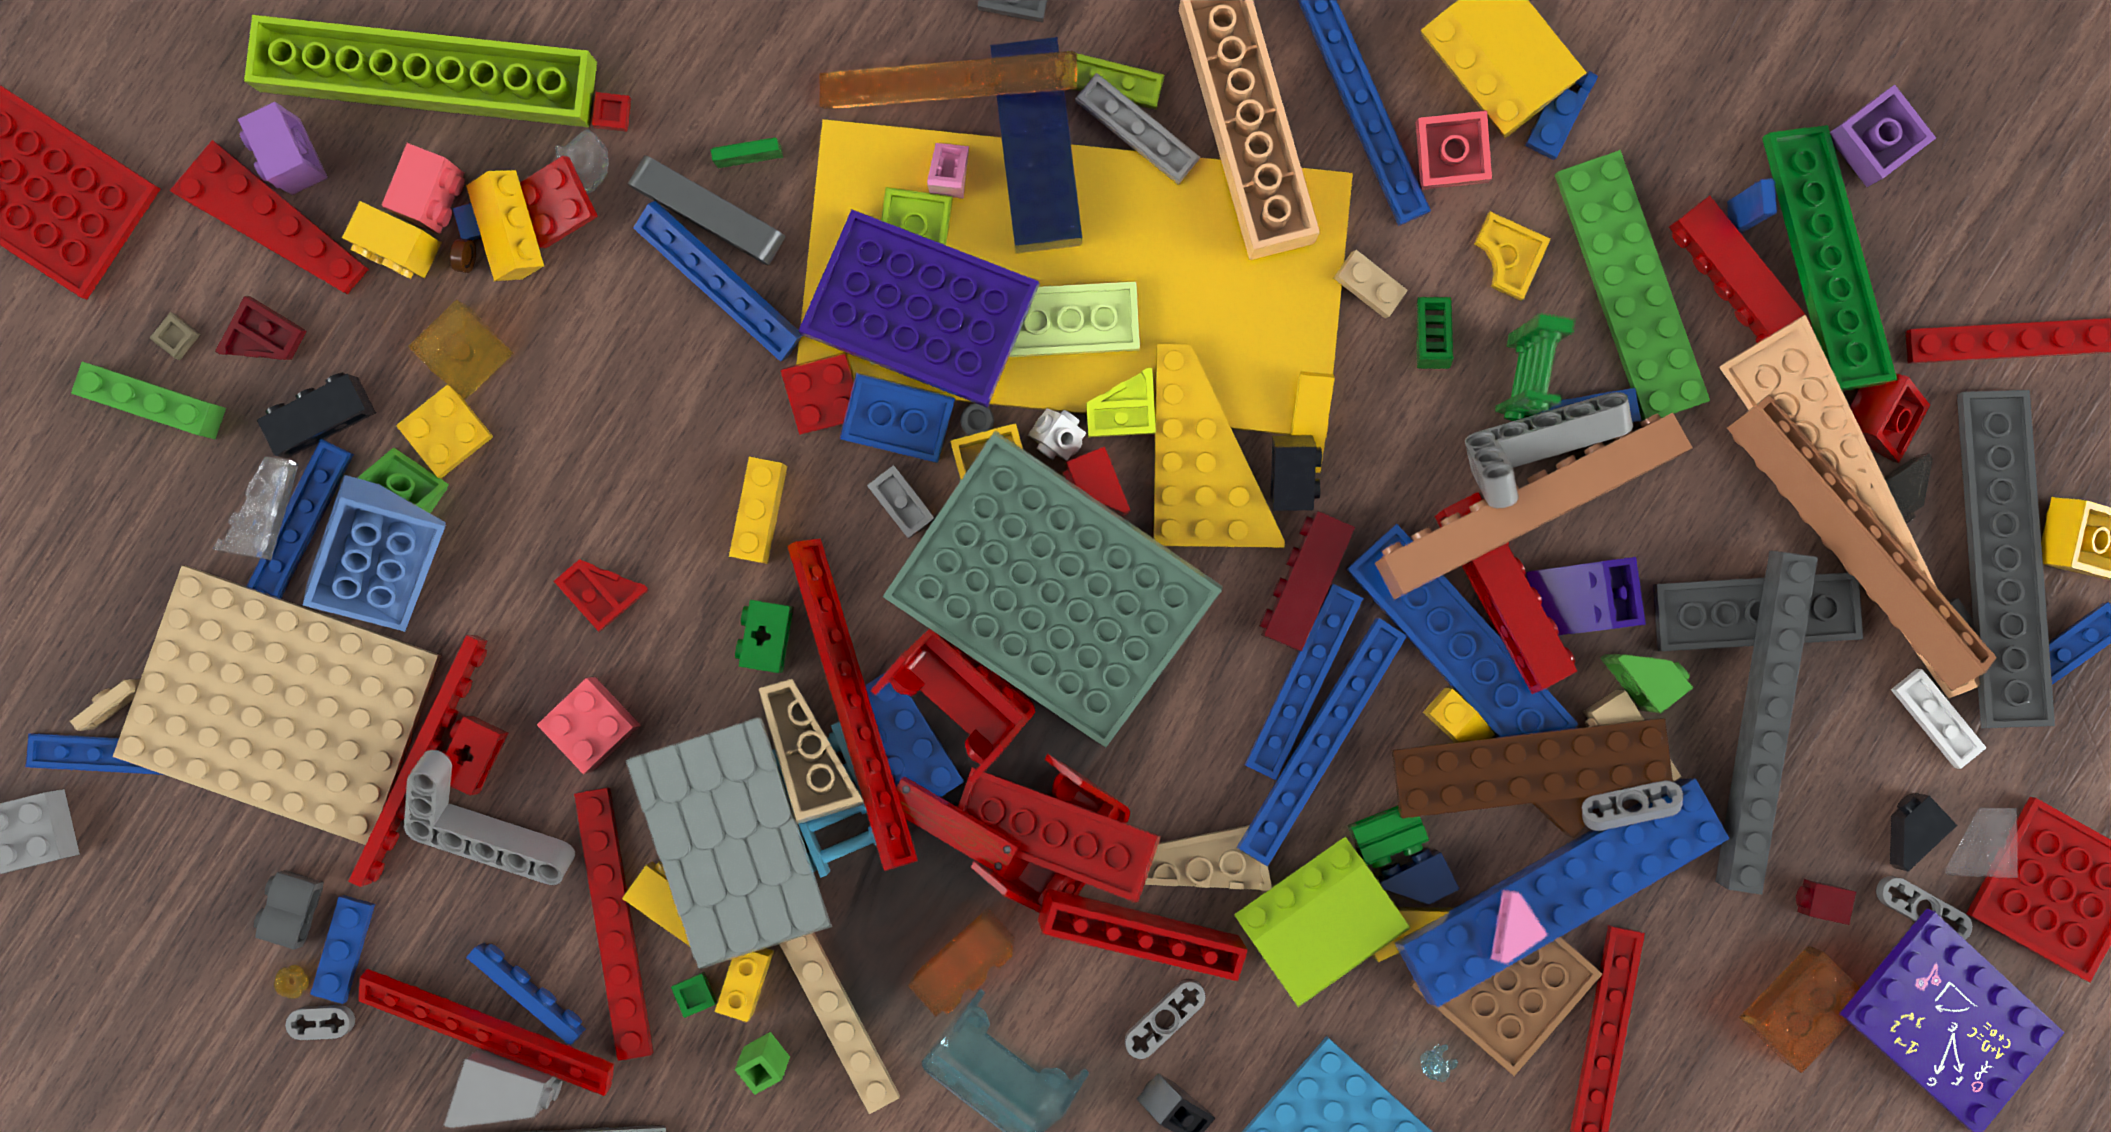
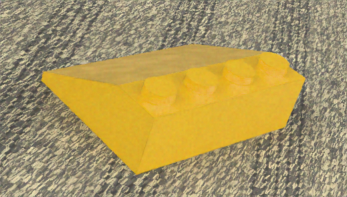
[1421,0,1587,139]

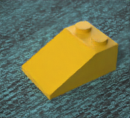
[2041,497,2111,580]

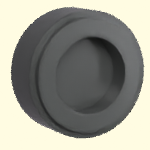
[960,403,994,436]

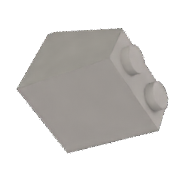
[444,1048,562,1128]

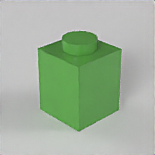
[735,1032,790,1095]

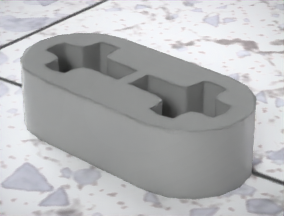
[285,1005,355,1040]

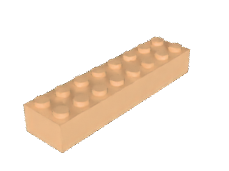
[1179,0,1320,260]

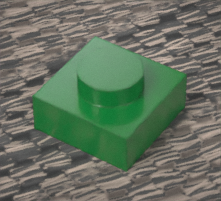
[671,972,717,1018]

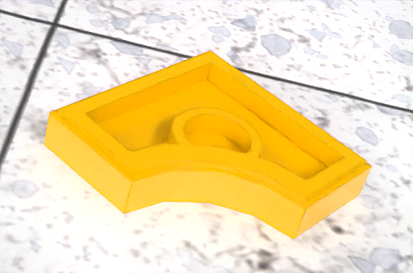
[1474,211,1551,301]

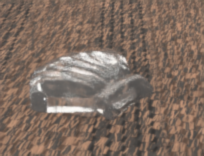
[555,129,609,193]

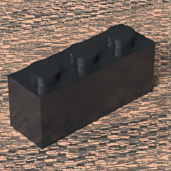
[257,373,376,459]

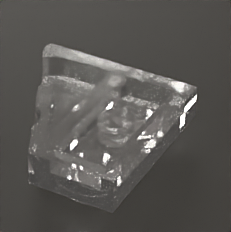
[1946,807,2018,878]

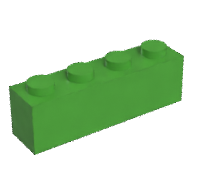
[71,362,226,440]

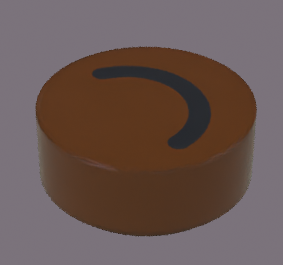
[450,238,476,273]

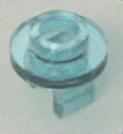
[1420,1044,1458,1082]

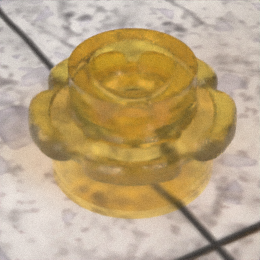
[274,965,309,999]

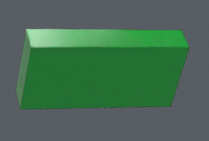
[710,137,783,168]

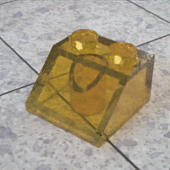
[408,299,514,399]

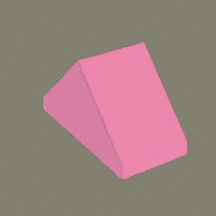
[927,143,969,199]
[1491,890,1547,963]

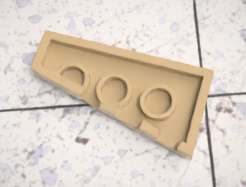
[1145,825,1272,891]

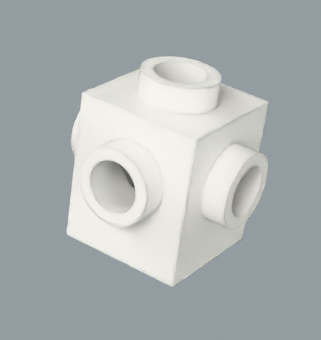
[1028,408,1086,460]

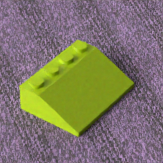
[1234,837,1410,1007]

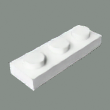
[1891,669,1986,769]

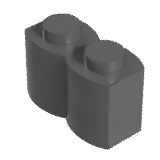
[254,870,324,950]

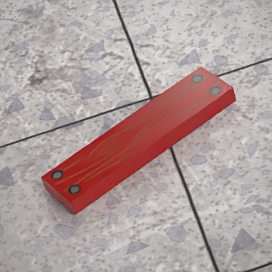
[896,776,1021,876]

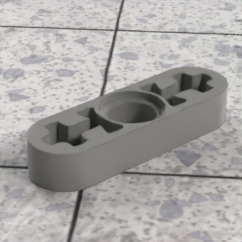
[1582,781,1683,831]
[1876,876,1972,940]
[1125,979,1205,1059]

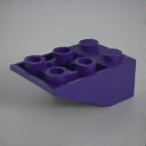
[1525,557,1646,636]

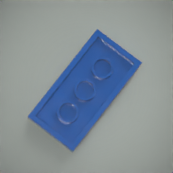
[865,673,965,797]

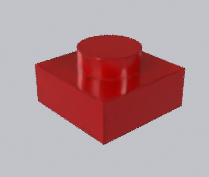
[592,92,631,132]

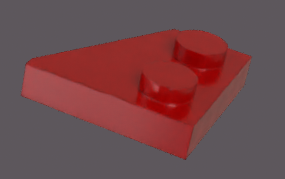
[553,559,649,633]

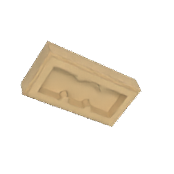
[70,679,140,731]

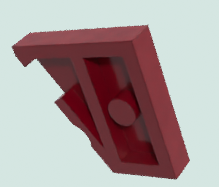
[215,296,307,360]

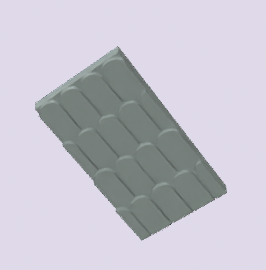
[626,718,832,969]

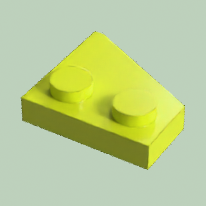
[1086,368,1156,438]

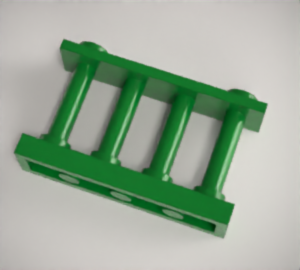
[1495,313,1575,421]

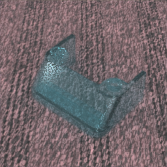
[922,988,1090,1132]

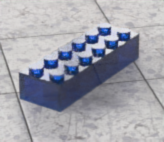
[990,37,1082,253]

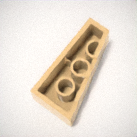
[759,679,864,824]

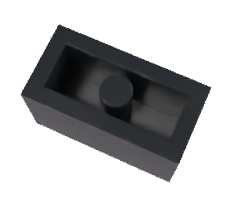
[1270,435,1322,511]

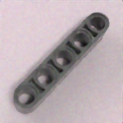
[628,155,786,266]

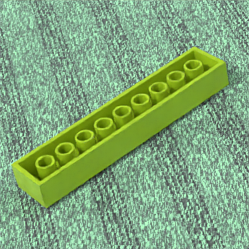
[244,15,597,127]

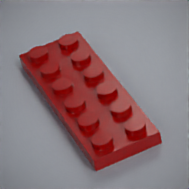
[958,768,1161,902]

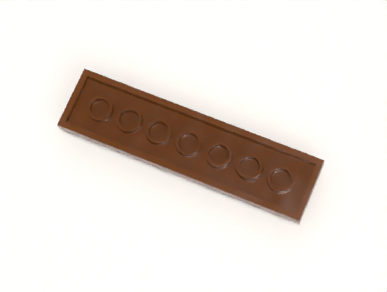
[1392,718,1673,819]

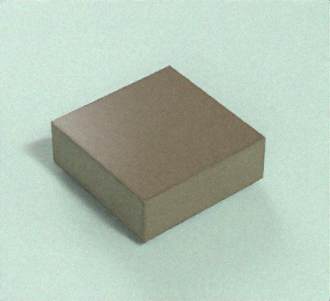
[150,312,201,360]

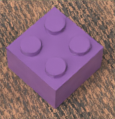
[1830,85,1936,187]
[238,102,328,195]

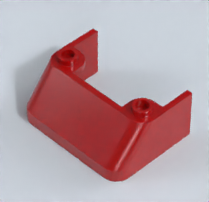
[871,628,1035,783]
[970,754,1130,913]

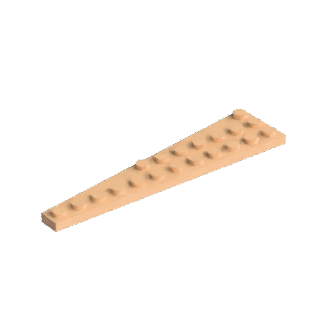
[1719,315,1980,699]

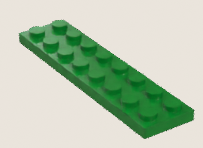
[1762,125,1897,391]

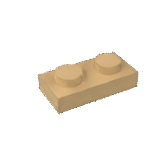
[1334,250,1408,318]

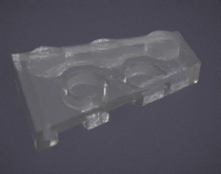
[213,457,299,560]

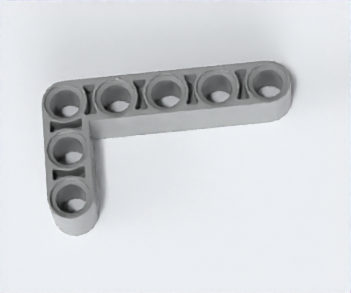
[1465,392,1633,508]
[404,750,575,885]

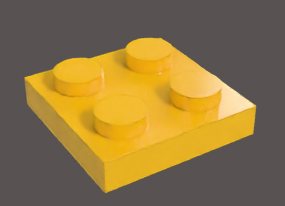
[396,384,493,478]

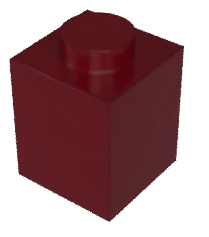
[1796,879,1856,925]

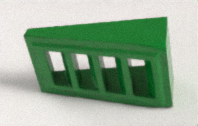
[1417,297,1454,369]

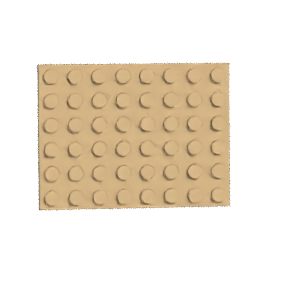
[113,566,441,845]

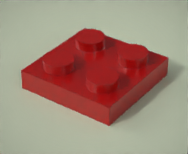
[520,156,598,248]
[780,352,854,435]

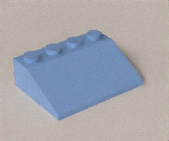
[303,475,446,632]

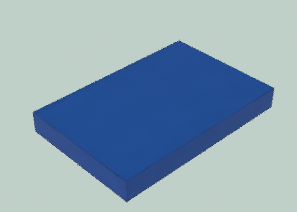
[840,372,955,463]

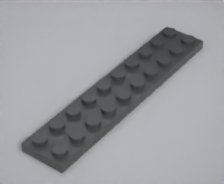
[1957,390,2055,728]

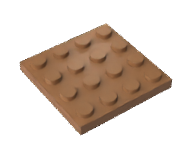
[1409,883,1602,1076]

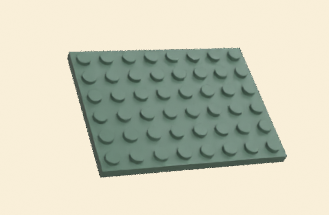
[882,431,1223,748]

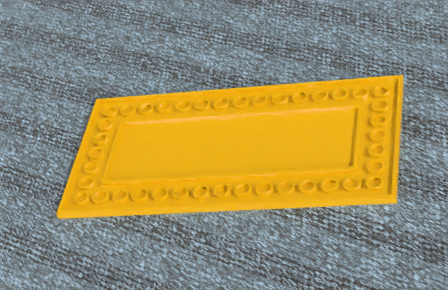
[796,119,1353,438]

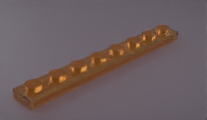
[819,51,1077,109]

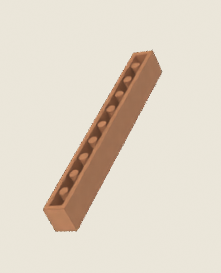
[1727,394,1997,691]
[1375,413,1693,600]

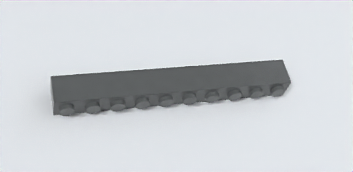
[1715,550,1818,895]

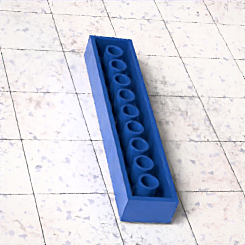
[1395,778,1730,1007]

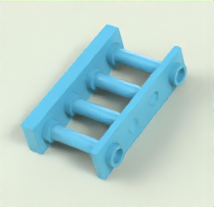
[772,722,876,878]

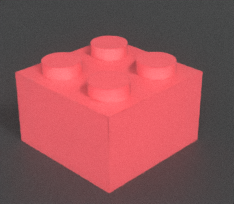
[1416,111,1492,190]
[381,143,465,234]
[537,677,641,774]

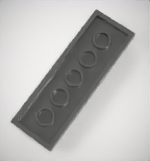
[1653,573,1863,651]

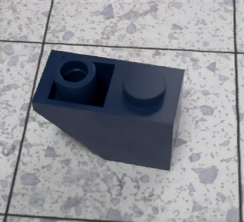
[1376,848,1459,904]

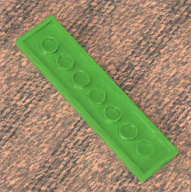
[1555,150,1710,421]

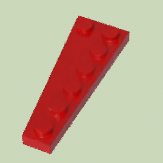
[170,140,369,294]

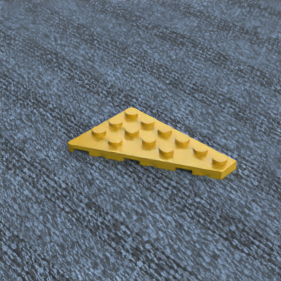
[1153,344,1285,548]

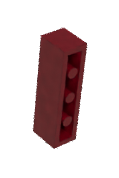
[1259,511,1355,651]

